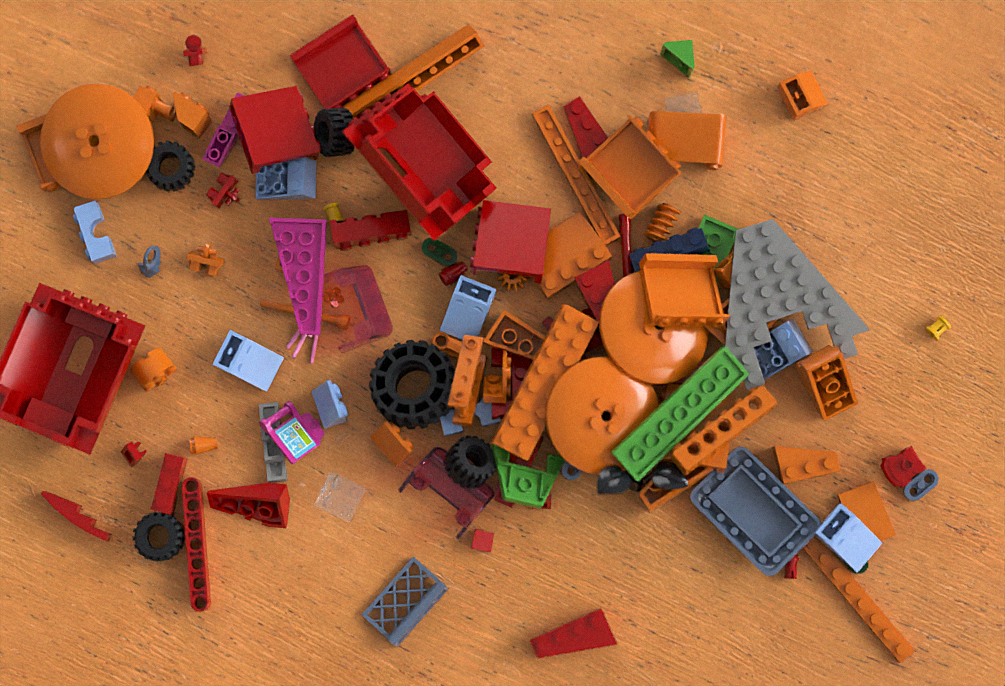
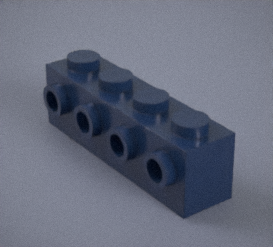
[629,228,710,272]

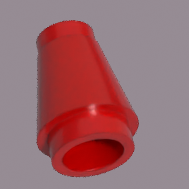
[438,261,468,286]

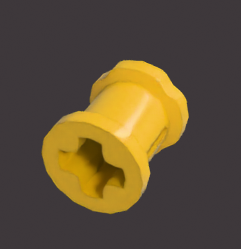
[323,202,344,226]
[925,315,951,341]

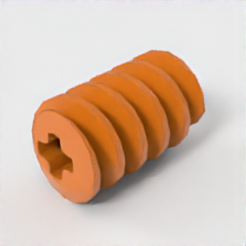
[643,203,681,242]

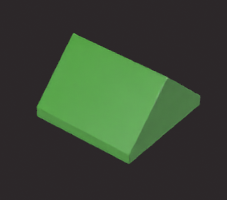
[660,40,695,78]

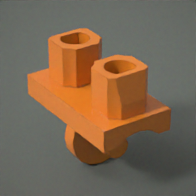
[186,242,225,276]

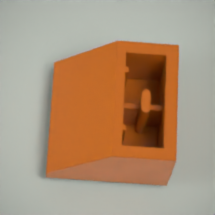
[777,71,828,121]
[173,92,212,139]
[370,421,414,468]

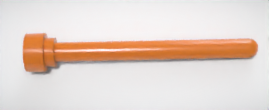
[260,300,351,330]

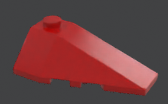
[207,483,290,528]

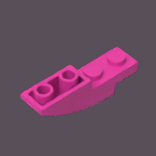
[202,92,244,168]

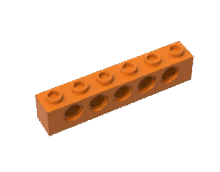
[670,385,778,476]

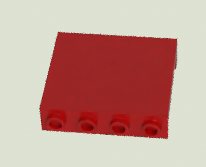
[290,14,392,109]
[229,86,321,174]
[470,200,551,284]

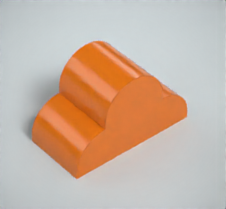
[794,345,858,421]

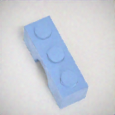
[73,200,117,264]
[440,398,501,436]

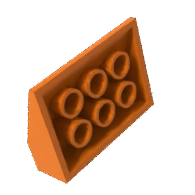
[532,212,612,300]

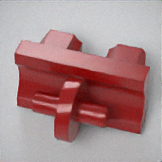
[183,35,207,66]
[206,173,240,209]

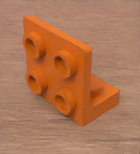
[483,350,511,403]

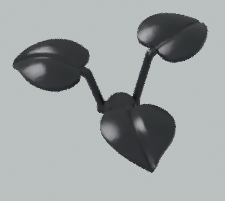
[597,462,688,495]

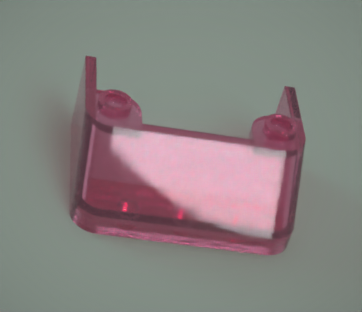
[323,265,393,353]
[398,447,495,539]

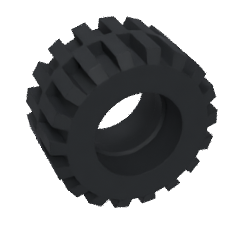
[314,108,354,157]
[146,141,195,192]
[444,435,496,489]
[132,512,185,561]

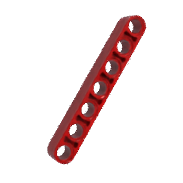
[182,477,211,612]

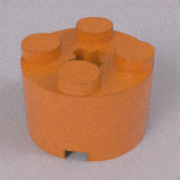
[130,347,177,392]

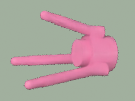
[286,329,318,364]

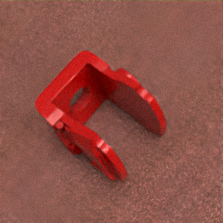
[880,445,927,488]

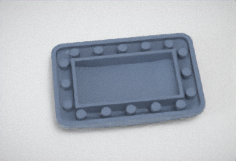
[690,447,821,576]

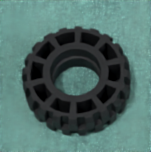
[369,340,455,430]

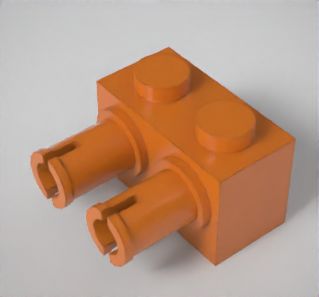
[134,86,177,122]

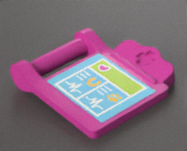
[259,401,324,464]

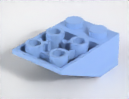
[256,158,317,200]
[440,275,497,340]
[754,319,813,380]
[213,330,284,392]
[311,380,349,429]
[815,503,882,572]

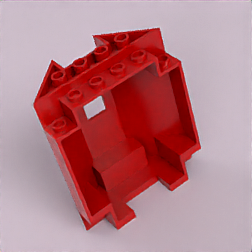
[342,83,497,241]
[0,283,146,455]

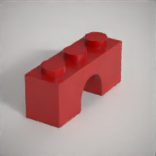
[151,453,188,515]

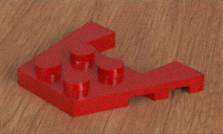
[491,348,532,420]

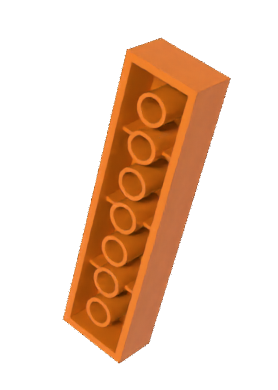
[490,304,599,461]

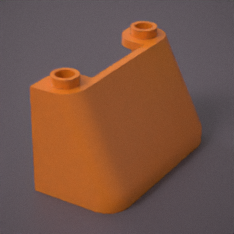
[647,111,726,170]

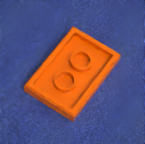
[837,481,896,541]

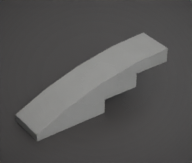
[259,402,288,483]

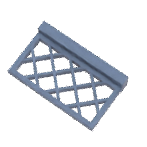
[362,556,449,647]

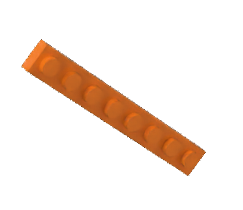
[532,105,621,245]
[802,536,915,663]

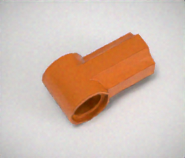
[432,332,462,359]

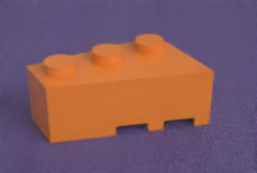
[772,446,841,484]

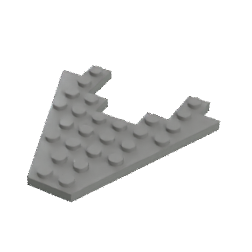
[725,219,869,390]

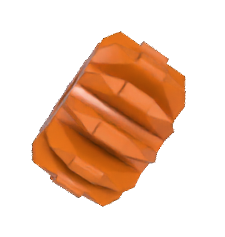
[497,272,529,292]

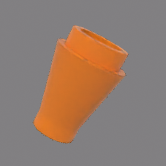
[189,436,218,455]

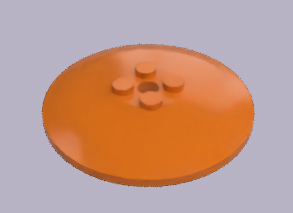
[41,84,154,199]
[599,271,708,385]
[546,357,659,474]

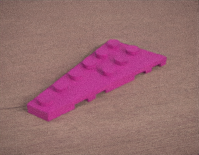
[269,218,327,336]

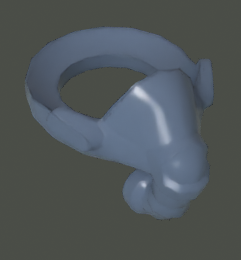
[138,246,161,278]

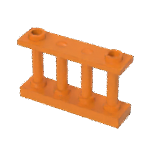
[448,335,487,427]

